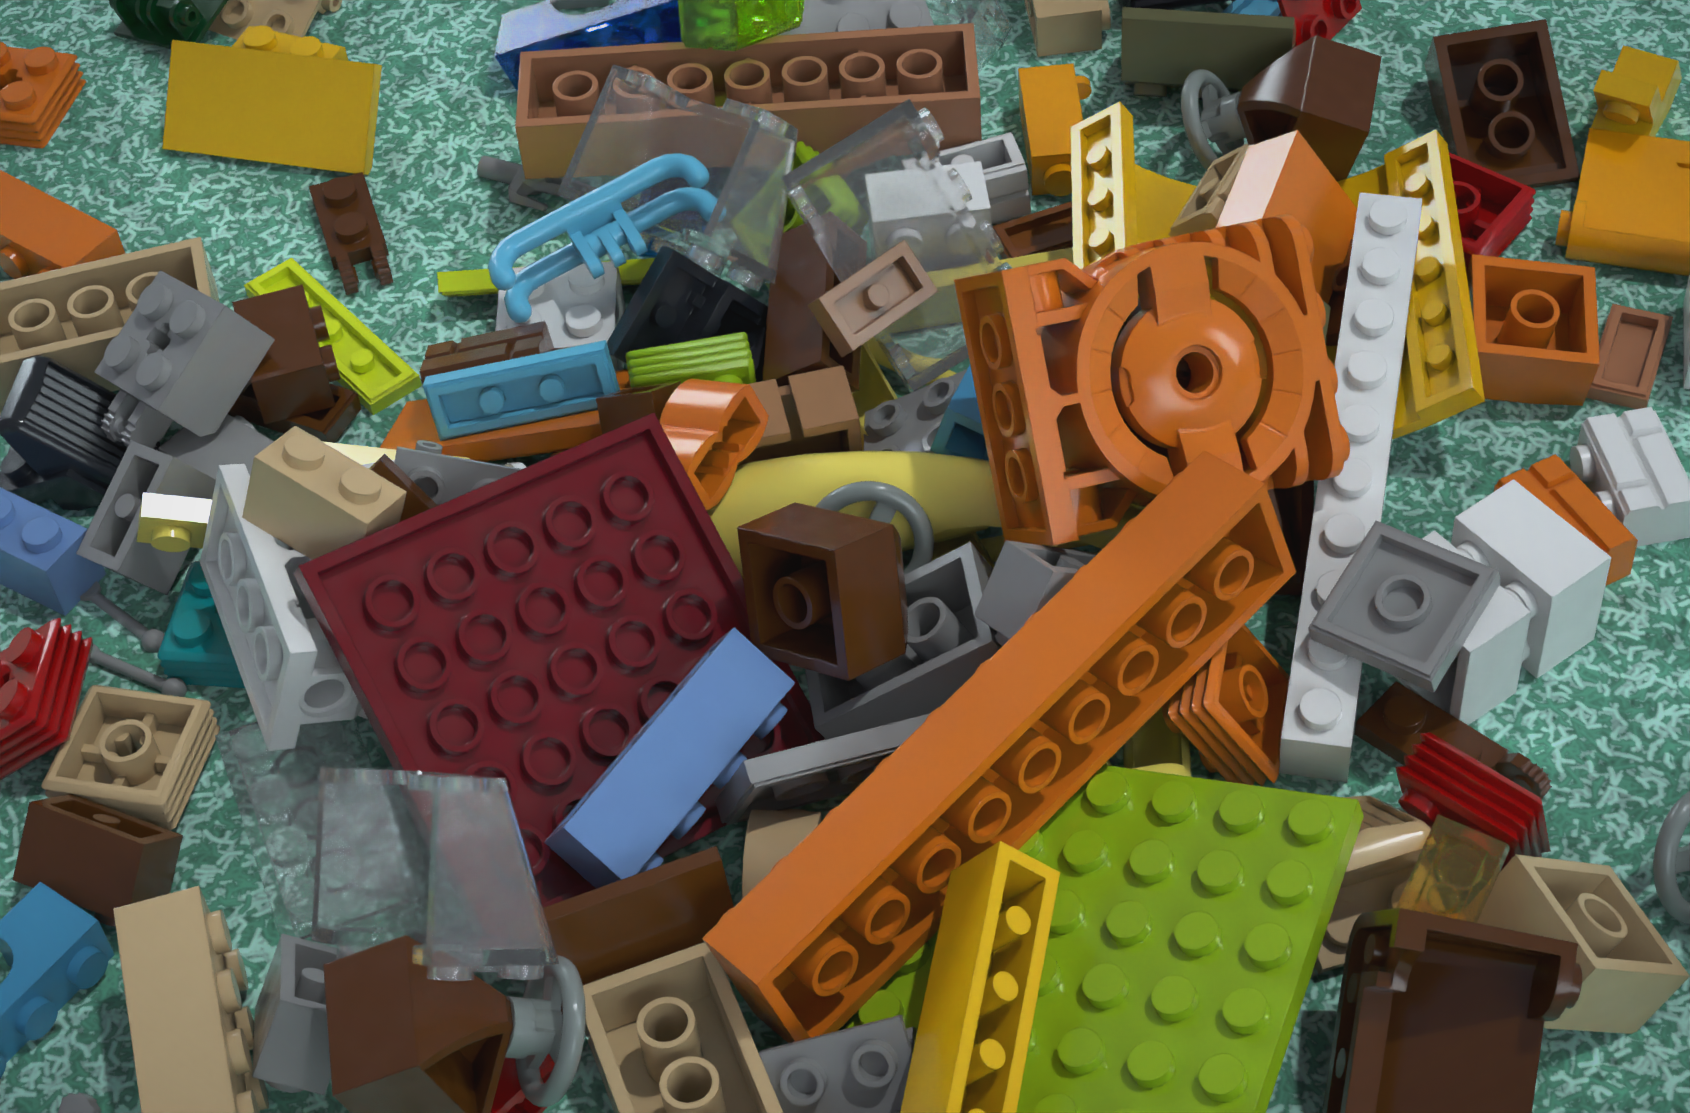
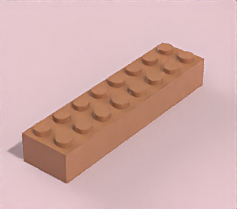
[515,23,982,179]

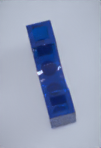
[494,0,717,91]

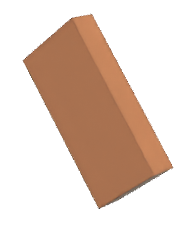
[1586,304,1673,409]

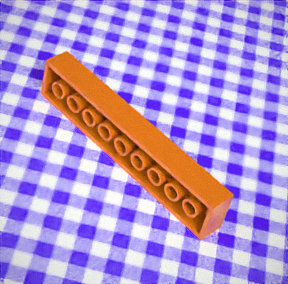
[702,450,1296,1043]

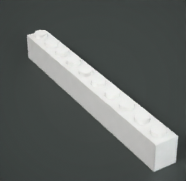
[1279,193,1422,782]

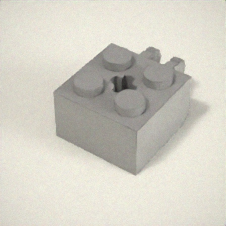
[94,270,275,450]

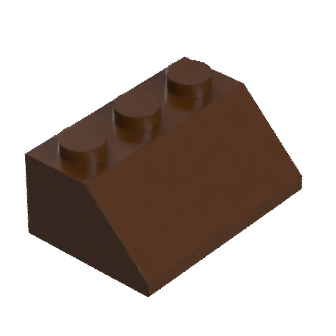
[508,846,734,1015]

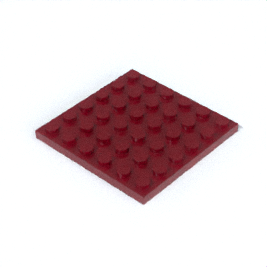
[293,413,826,949]

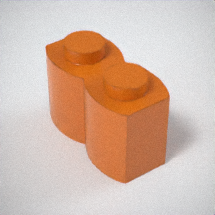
[660,379,769,511]

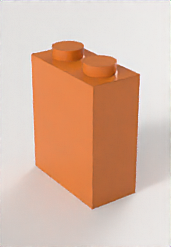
[1215,130,1357,304]

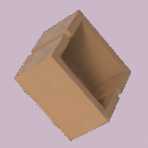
[737,365,862,466]

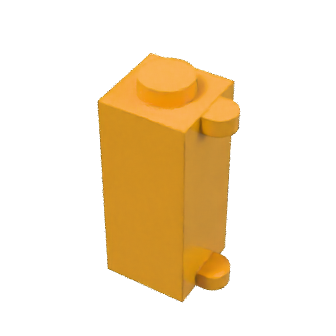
[1018,63,1092,196]

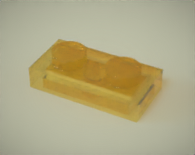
[1396,814,1510,923]

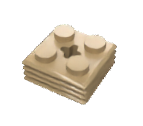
[41,685,220,830]

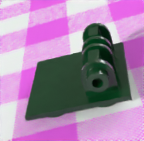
[109,0,228,49]

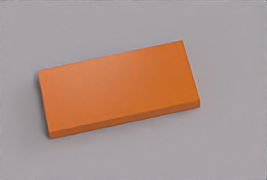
[379,369,631,462]

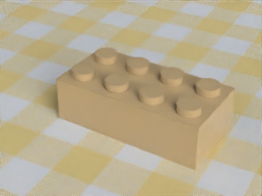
[0,237,220,414]
[113,886,269,1113]
[583,942,783,1113]

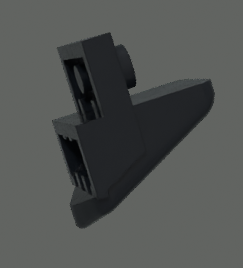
[607,245,768,382]
[0,355,160,511]

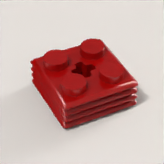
[1449,152,1536,271]
[0,618,93,780]
[1395,732,1551,884]

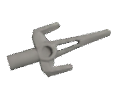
[477,156,631,211]

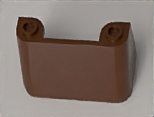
[1322,908,1582,1113]

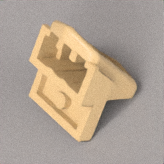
[1314,796,1451,974]

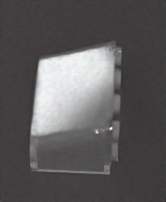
[556,64,799,291]
[781,99,1012,393]
[311,767,559,981]

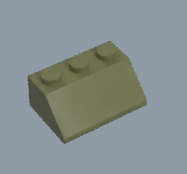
[1121,7,1296,100]

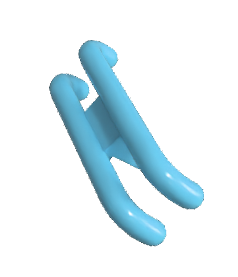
[488,153,723,323]

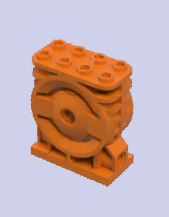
[954,214,1350,546]

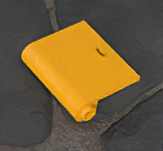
[1555,128,1690,276]

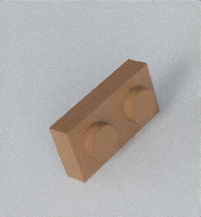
[807,240,938,357]

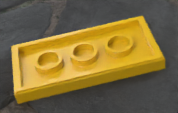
[162,40,382,175]

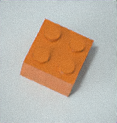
[1466,254,1600,406]

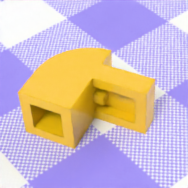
[1591,45,1682,137]

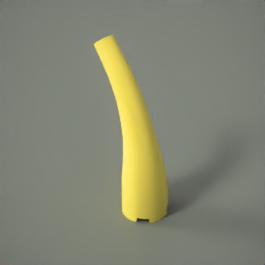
[707,451,1142,578]

